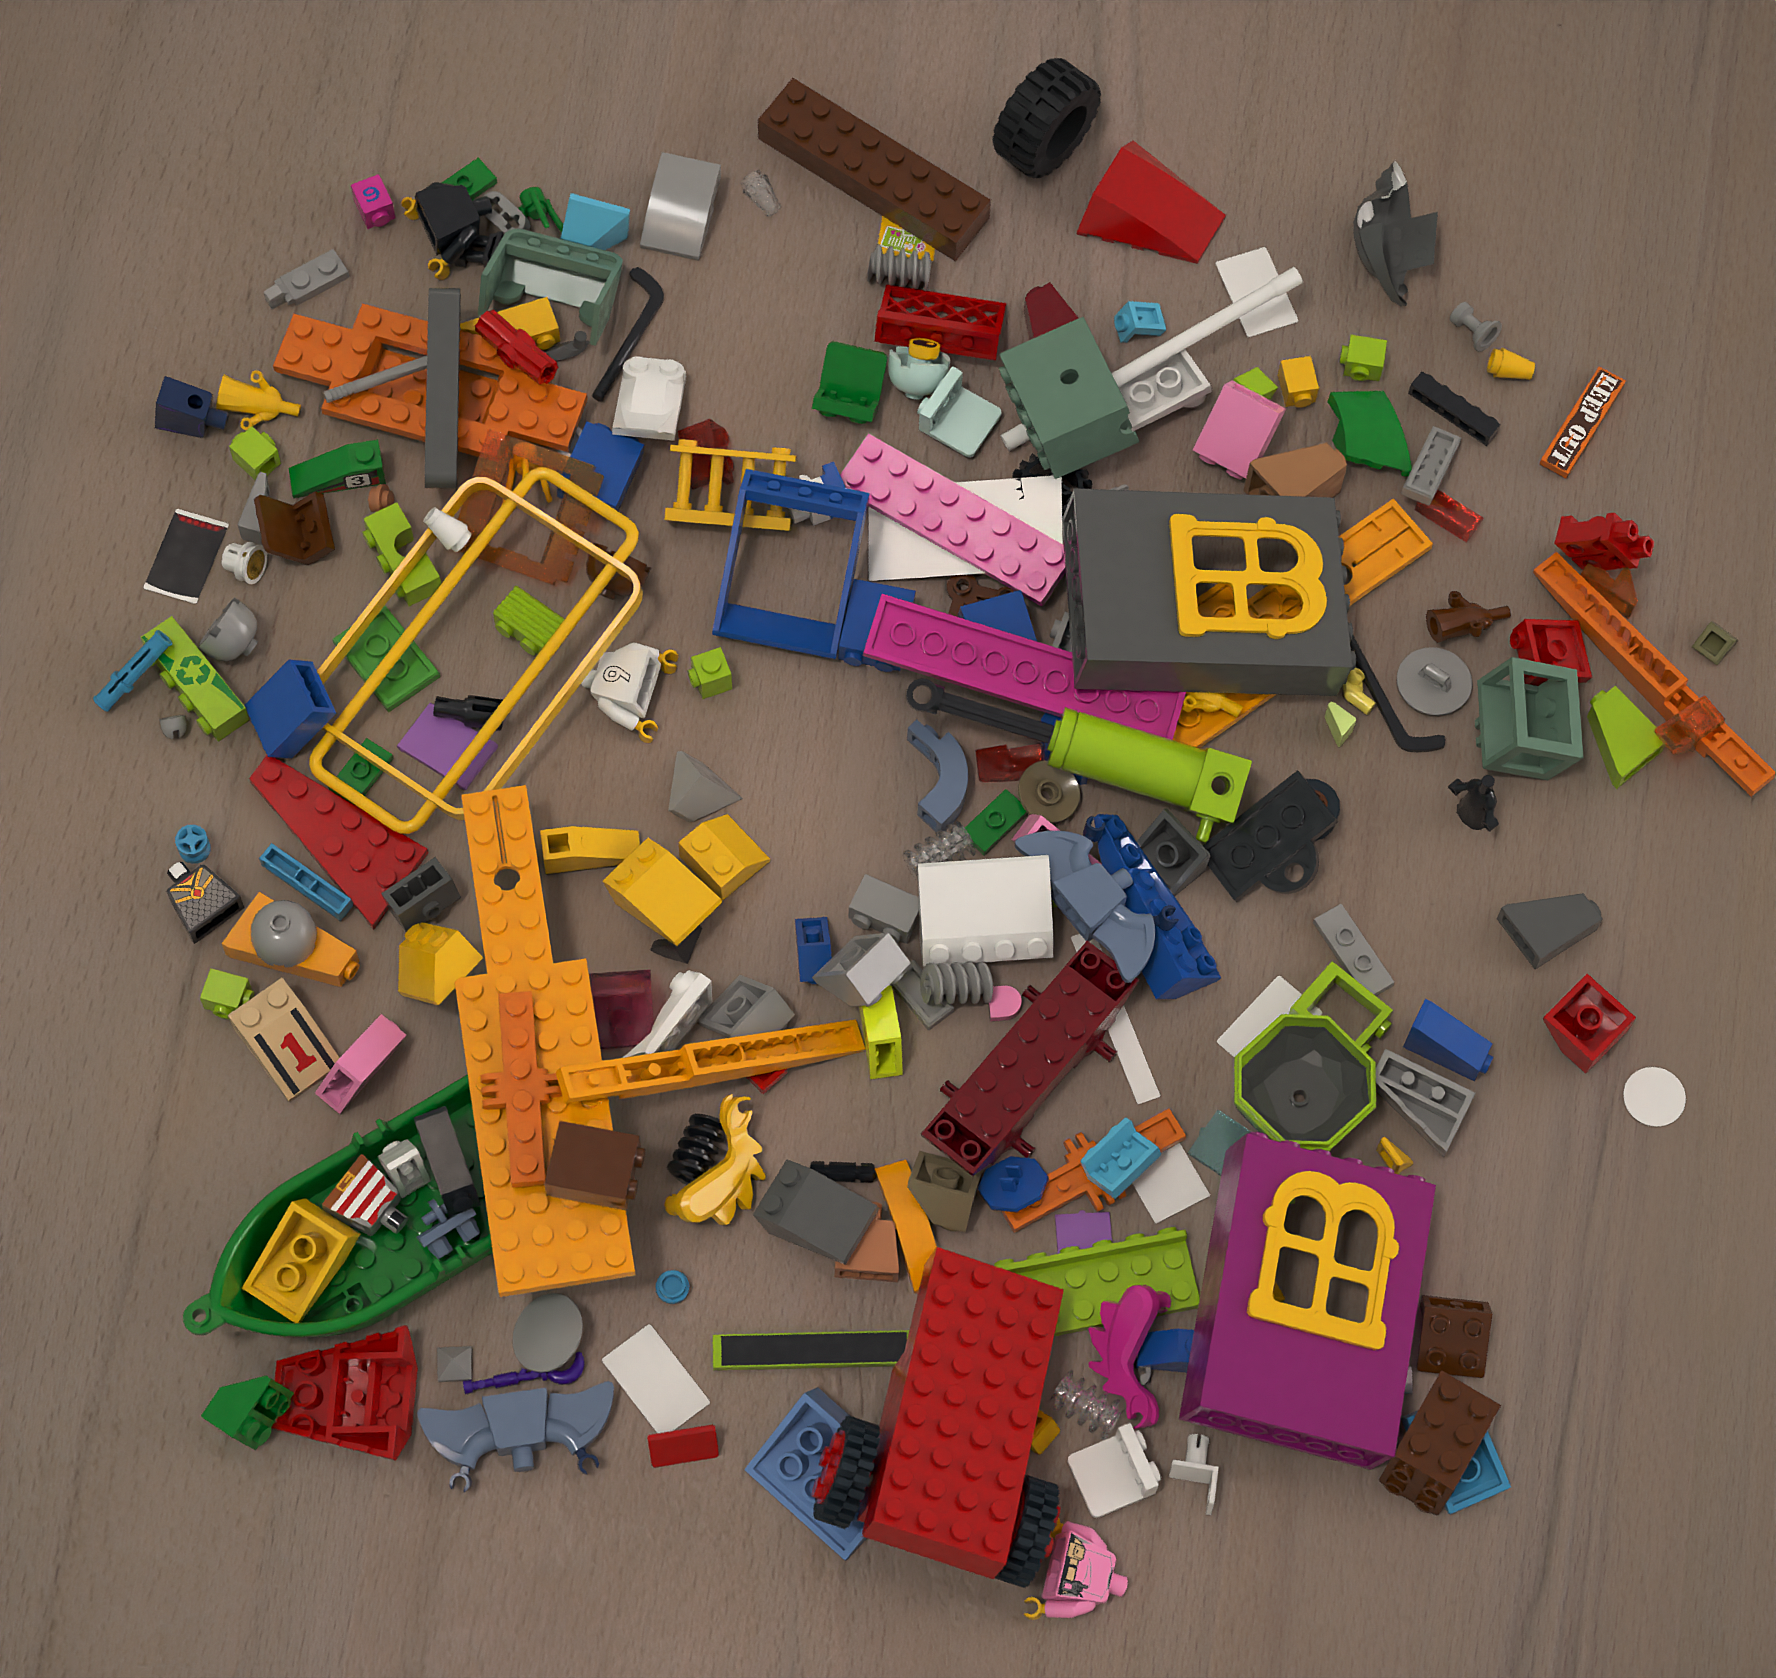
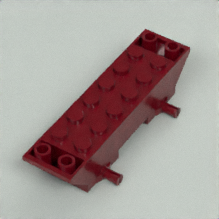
[921,940,1139,1176]

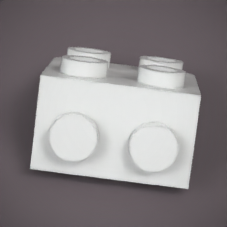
[1068,1423,1161,1518]

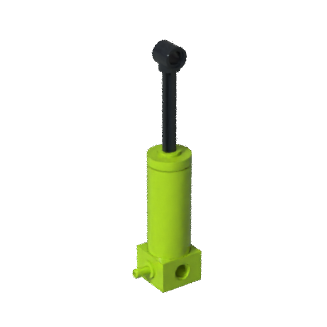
[906,678,1252,843]

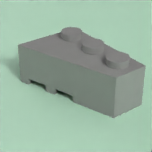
[1376,1049,1475,1157]

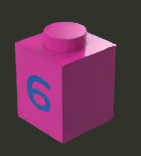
[351,174,395,229]

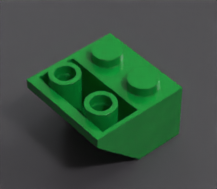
[201,1376,294,1451]

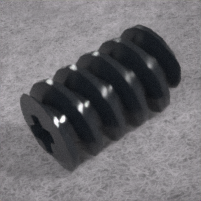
[667,1114,725,1185]

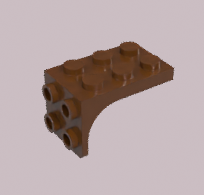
[1379,1370,1501,1515]

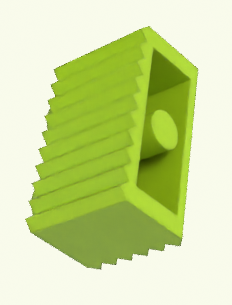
[493,585,564,655]

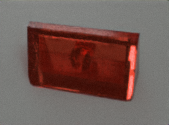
[1414,490,1484,543]

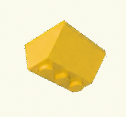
[398,922,483,1005]

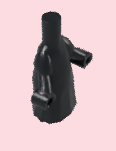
[1448,775,1499,832]

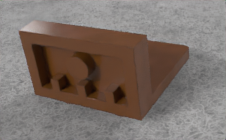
[1417,1295,1492,1378]

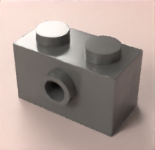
[381,857,461,932]

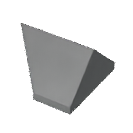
[668,751,743,822]

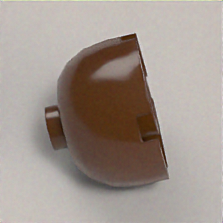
[586,543,651,600]

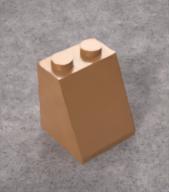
[1243,443,1348,498]

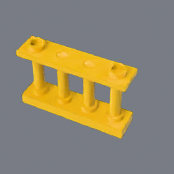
[664,439,797,531]

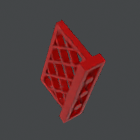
[874,285,1006,361]

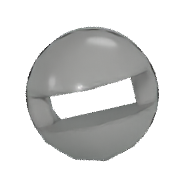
[159,715,187,739]

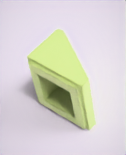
[1324,702,1356,747]

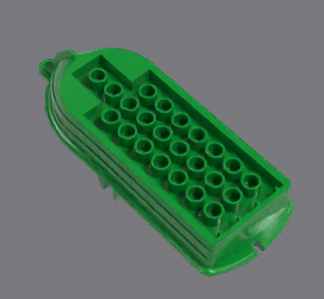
[183,1074,493,1337]

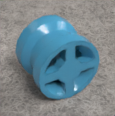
[175,825,211,864]

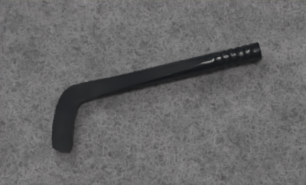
[592,267,664,402]
[1350,635,1446,753]

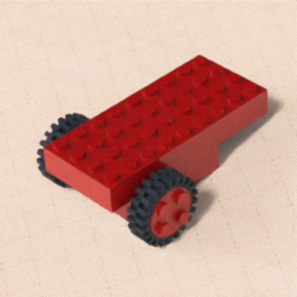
[811,1247,1064,1588]

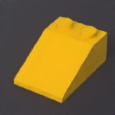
[603,838,722,946]
[242,1198,361,1323]

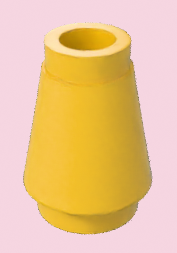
[1487,347,1535,380]

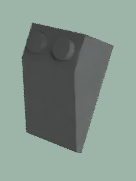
[753,1159,880,1265]

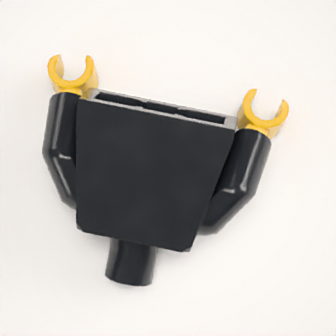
[401,182,492,280]

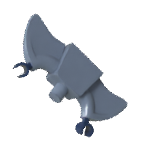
[1015,816,1179,983]
[417,1381,614,1493]

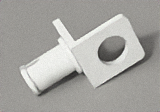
[1169,1434,1218,1515]

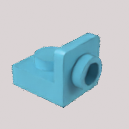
[1114,301,1166,343]

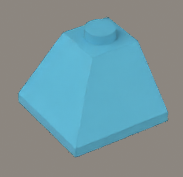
[561,193,630,250]

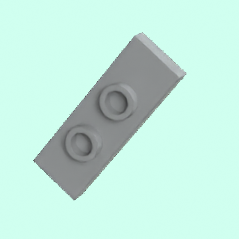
[1401,426,1461,506]
[1313,904,1395,996]

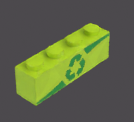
[140,616,249,742]

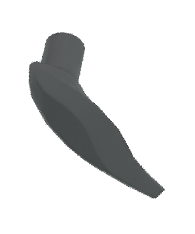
[545,331,590,360]

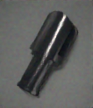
[433,695,503,731]

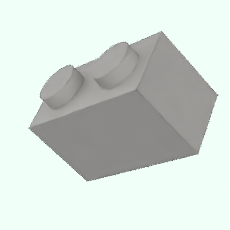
[848,874,919,944]

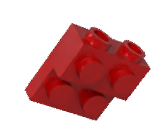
[1510,619,1592,686]

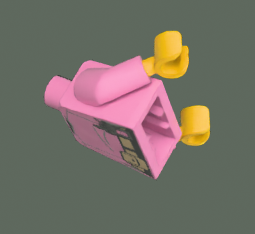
[1024,1518,1128,1620]

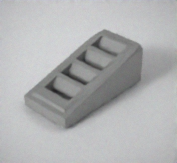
[238,472,270,545]

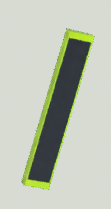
[713,1330,909,1371]

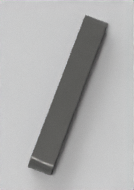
[425,288,461,489]

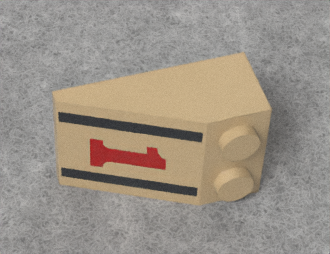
[228,978,340,1102]

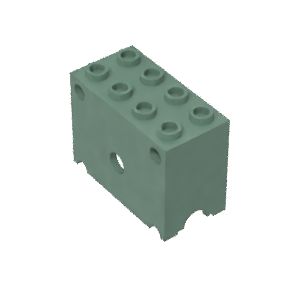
[998,317,1139,479]

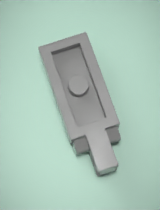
[264,249,350,309]

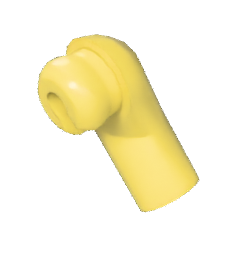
[1343,668,1376,715]

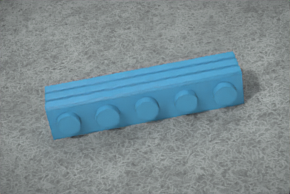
[259,843,353,921]

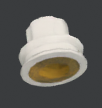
[222,542,267,584]

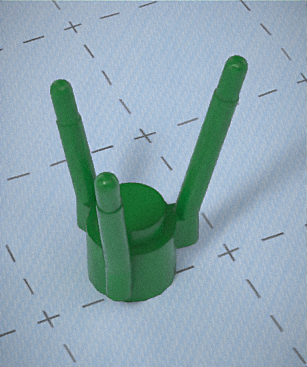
[518,187,564,233]

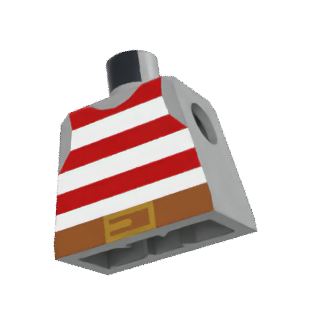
[322,1154,408,1236]

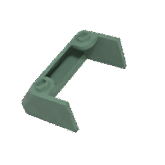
[478,229,623,346]

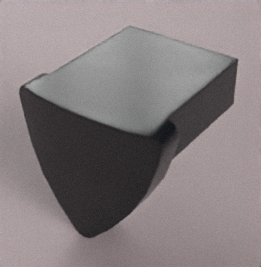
[650,924,703,964]

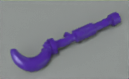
[463,1351,585,1394]

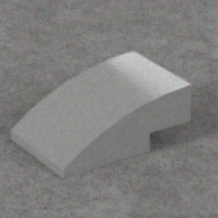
[640,152,721,260]

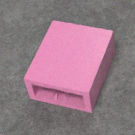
[1193,380,1286,479]

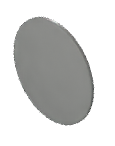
[1397,647,1472,716]
[513,1293,583,1372]

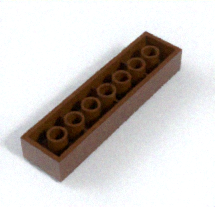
[758,78,991,261]

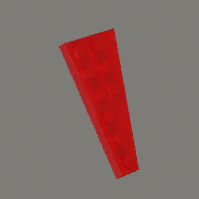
[249,755,428,930]

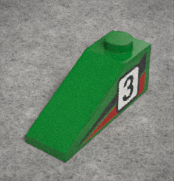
[289,440,386,498]

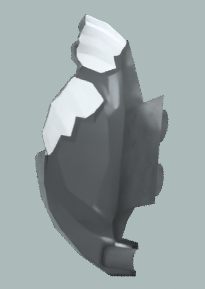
[1353,161,1438,306]

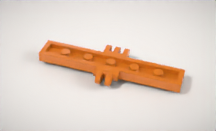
[480,991,562,1188]
[1001,1108,1186,1233]

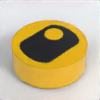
[908,338,940,360]

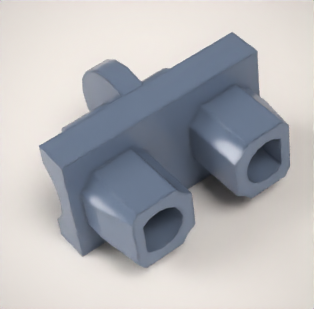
[416,1199,480,1259]

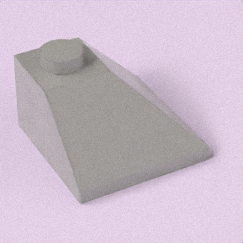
[697,975,795,1038]

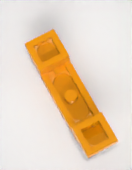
[875,1159,937,1294]

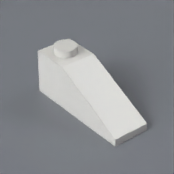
[378,1139,431,1198]

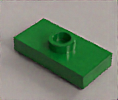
[442,158,497,200]
[328,738,393,806]
[961,789,1028,856]

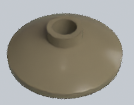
[1018,761,1080,823]

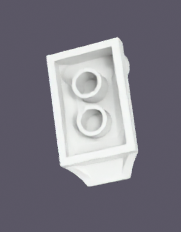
[1118,349,1212,431]
[612,356,686,441]
[623,970,713,1058]

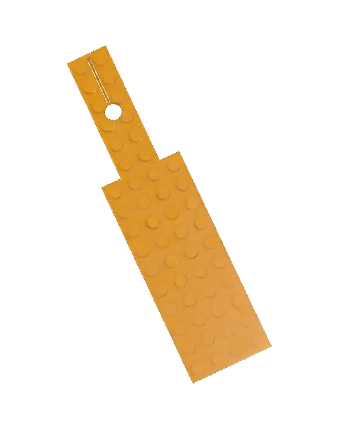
[455,785,636,1297]

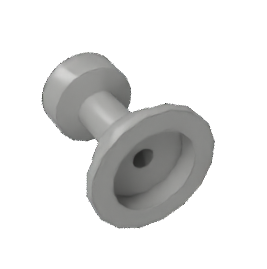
[1450,302,1502,352]

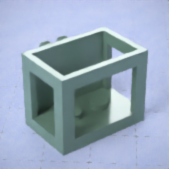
[1475,657,1583,780]

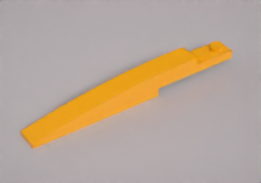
[555,1019,865,1103]

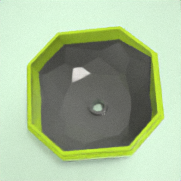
[1234,1014,1376,1151]

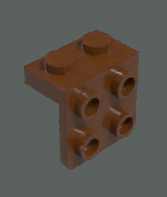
[254,492,335,565]

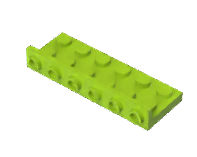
[994,1227,1200,1336]

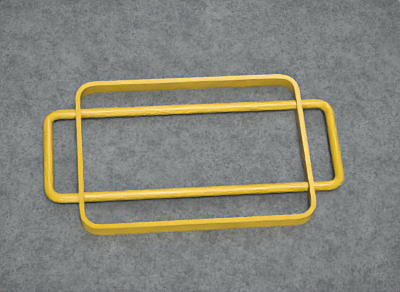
[309,467,643,834]

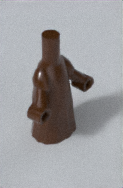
[1426,591,1511,643]

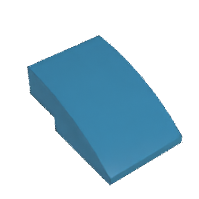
[1400,1410,1511,1514]

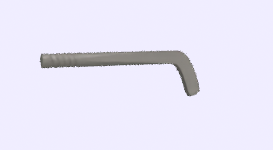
[323,355,427,403]

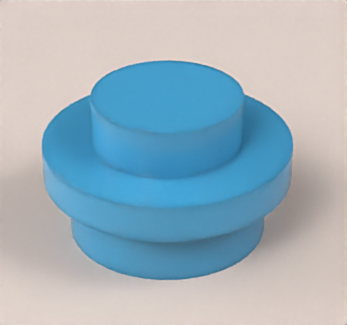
[656,1270,689,1304]

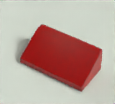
[647,1424,719,1468]

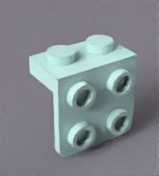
[917,366,1001,458]

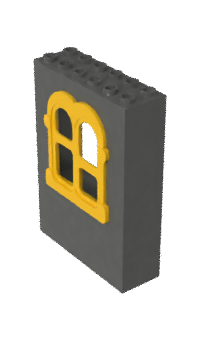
[1062,488,1356,696]

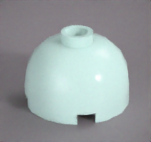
[888,346,950,399]

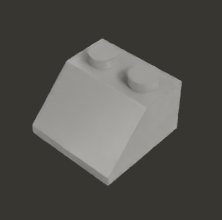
[812,932,911,1007]

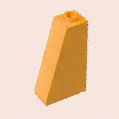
[221,892,360,987]

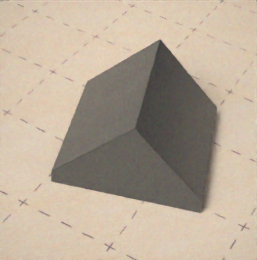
[1137,808,1210,897]

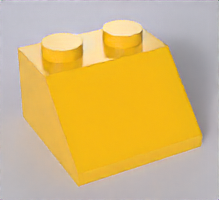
[678,814,770,901]

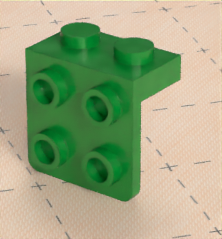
[812,341,888,424]

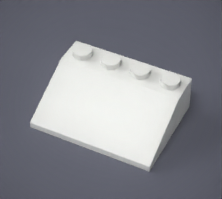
[918,855,1053,966]

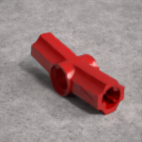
[475,309,558,385]

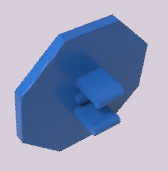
[978,1156,1049,1212]

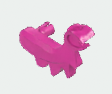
[1088,1285,1171,1429]

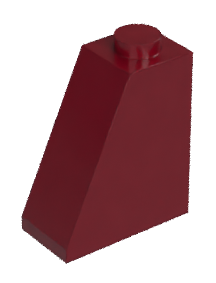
[1023,282,1079,340]

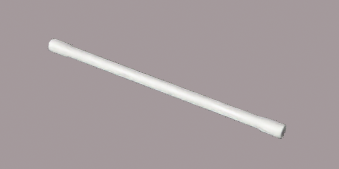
[1000,267,1303,451]

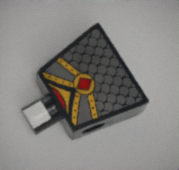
[166,862,244,944]

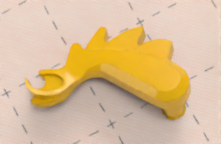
[664,1094,766,1225]

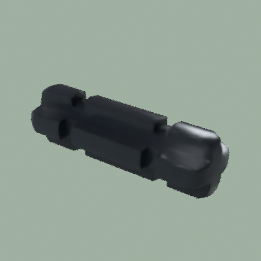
[810,1161,875,1183]

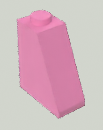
[315,1014,406,1114]

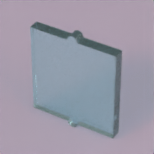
[1187,1110,1251,1176]

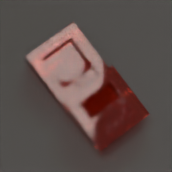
[975,743,1044,782]

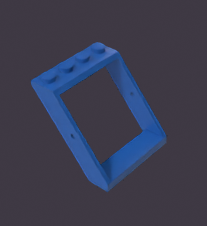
[712,469,870,659]

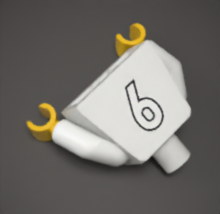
[581,643,679,743]

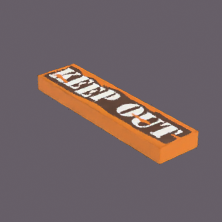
[1539,366,1626,479]

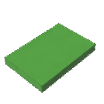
[332,606,440,713]

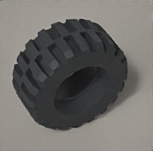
[992,58,1101,178]

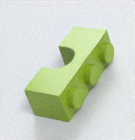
[362,502,441,606]

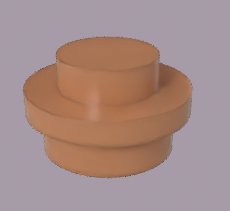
[368,484,394,512]

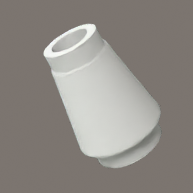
[423,507,472,552]

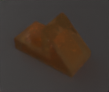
[1580,563,1638,619]
[1654,695,1725,755]

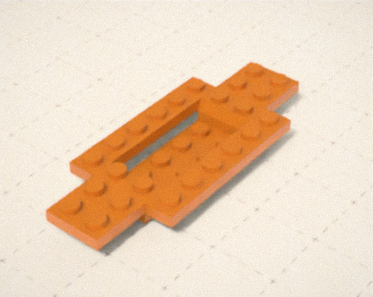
[273,303,588,463]

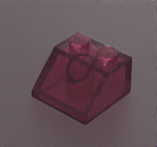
[589,969,654,1049]

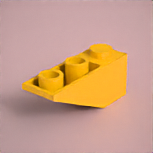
[540,826,640,874]

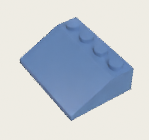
[744,1387,866,1561]

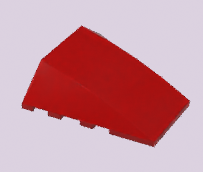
[1077,140,1226,264]
[271,1325,418,1461]

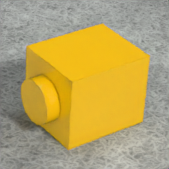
[1278,356,1319,408]

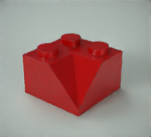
[1543,974,1636,1073]

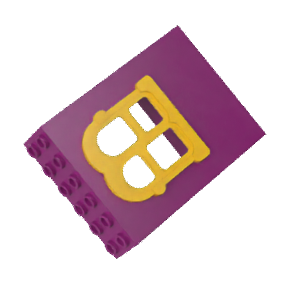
[1179,1132,1436,1470]

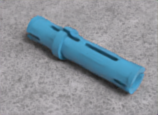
[93,630,172,712]

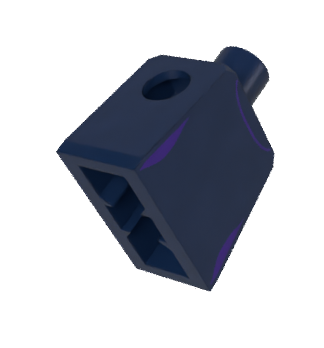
[155,376,229,438]

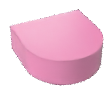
[988,986,1022,1021]

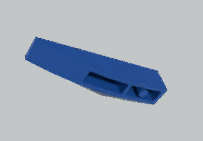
[1094,814,1221,999]

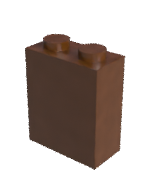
[544,1121,646,1211]

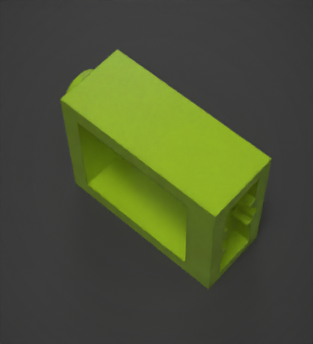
[1289,961,1393,1054]

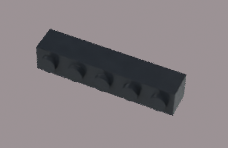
[1408,371,1501,446]

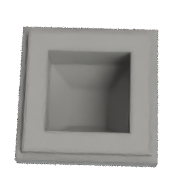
[437,1346,472,1382]

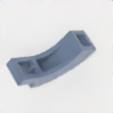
[907,719,968,836]

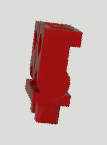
[1554,512,1654,573]

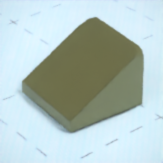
[1692,621,1738,665]

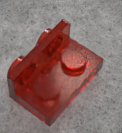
[678,419,735,490]

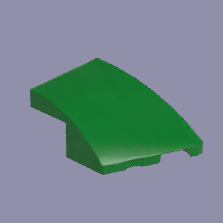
[1327,391,1412,477]

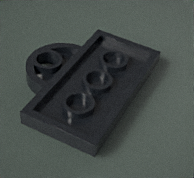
[1202,770,1338,902]

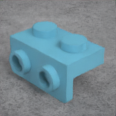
[1080,1117,1162,1199]

